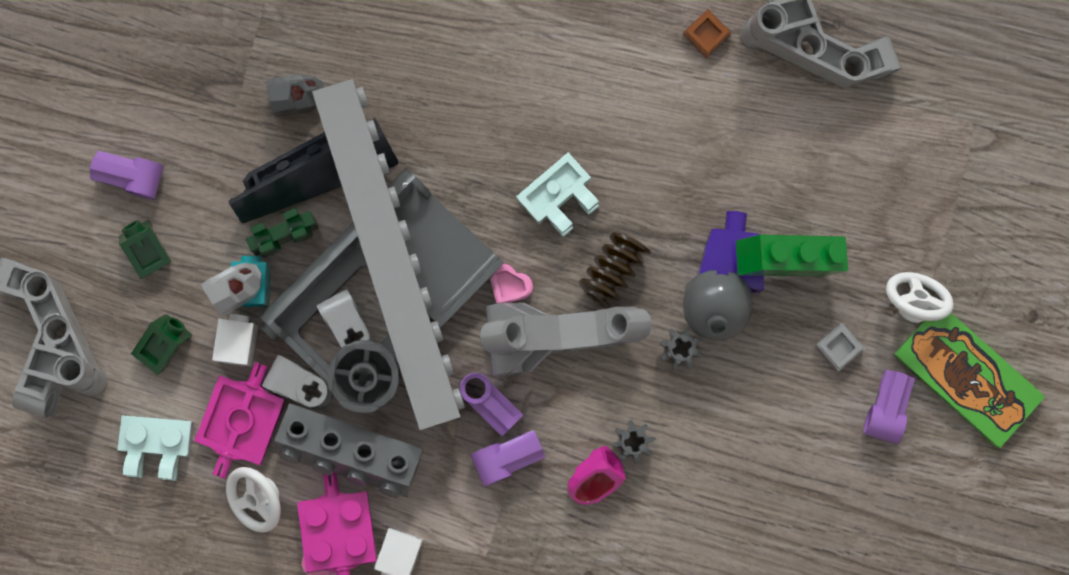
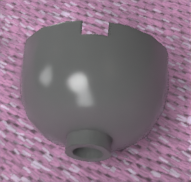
[683,270,752,341]
[327,340,399,413]

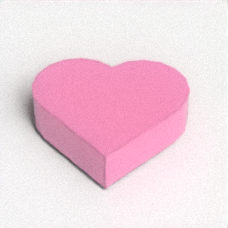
[490,264,533,304]

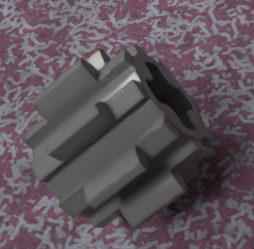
[659,328,703,371]
[611,420,656,464]

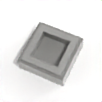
[815,323,865,372]

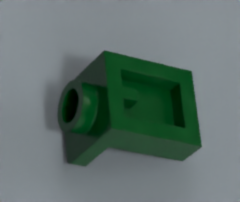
[118,220,171,279]
[131,314,192,375]

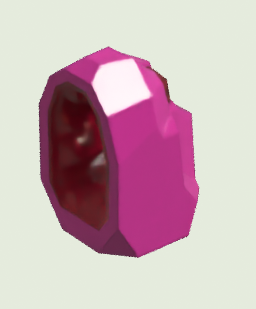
[567,445,626,505]

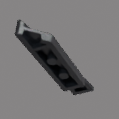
[229,118,399,223]

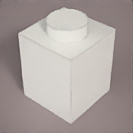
[212,314,258,367]
[374,528,424,575]

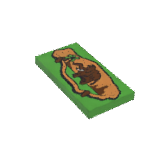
[893,313,1045,449]

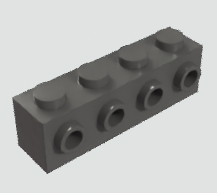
[274,403,423,498]

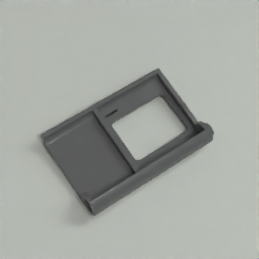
[259,168,504,384]

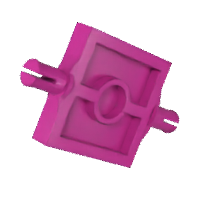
[194,362,286,479]
[297,472,377,575]

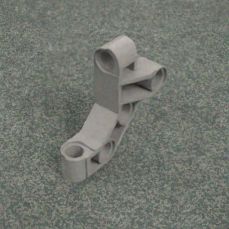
[740,0,901,88]
[0,258,107,419]
[480,303,652,376]

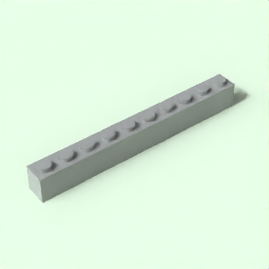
[312,79,465,430]

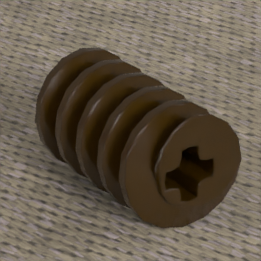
[579,232,651,309]

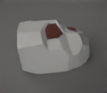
[201,263,262,316]

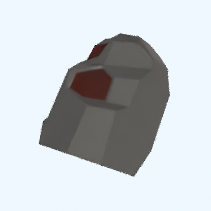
[266,74,324,117]

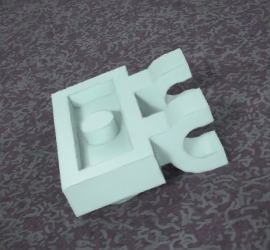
[516,152,599,238]
[117,415,194,481]

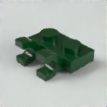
[246,208,319,257]

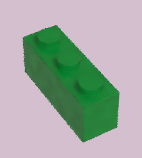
[736,234,848,277]

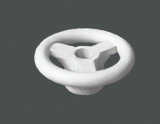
[886,272,954,323]
[226,467,281,533]

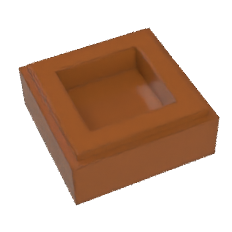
[683,9,732,59]

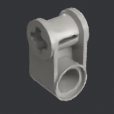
[316,289,373,348]
[262,355,332,410]

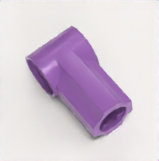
[89,151,164,200]
[863,370,915,445]
[459,372,523,436]
[470,430,546,487]

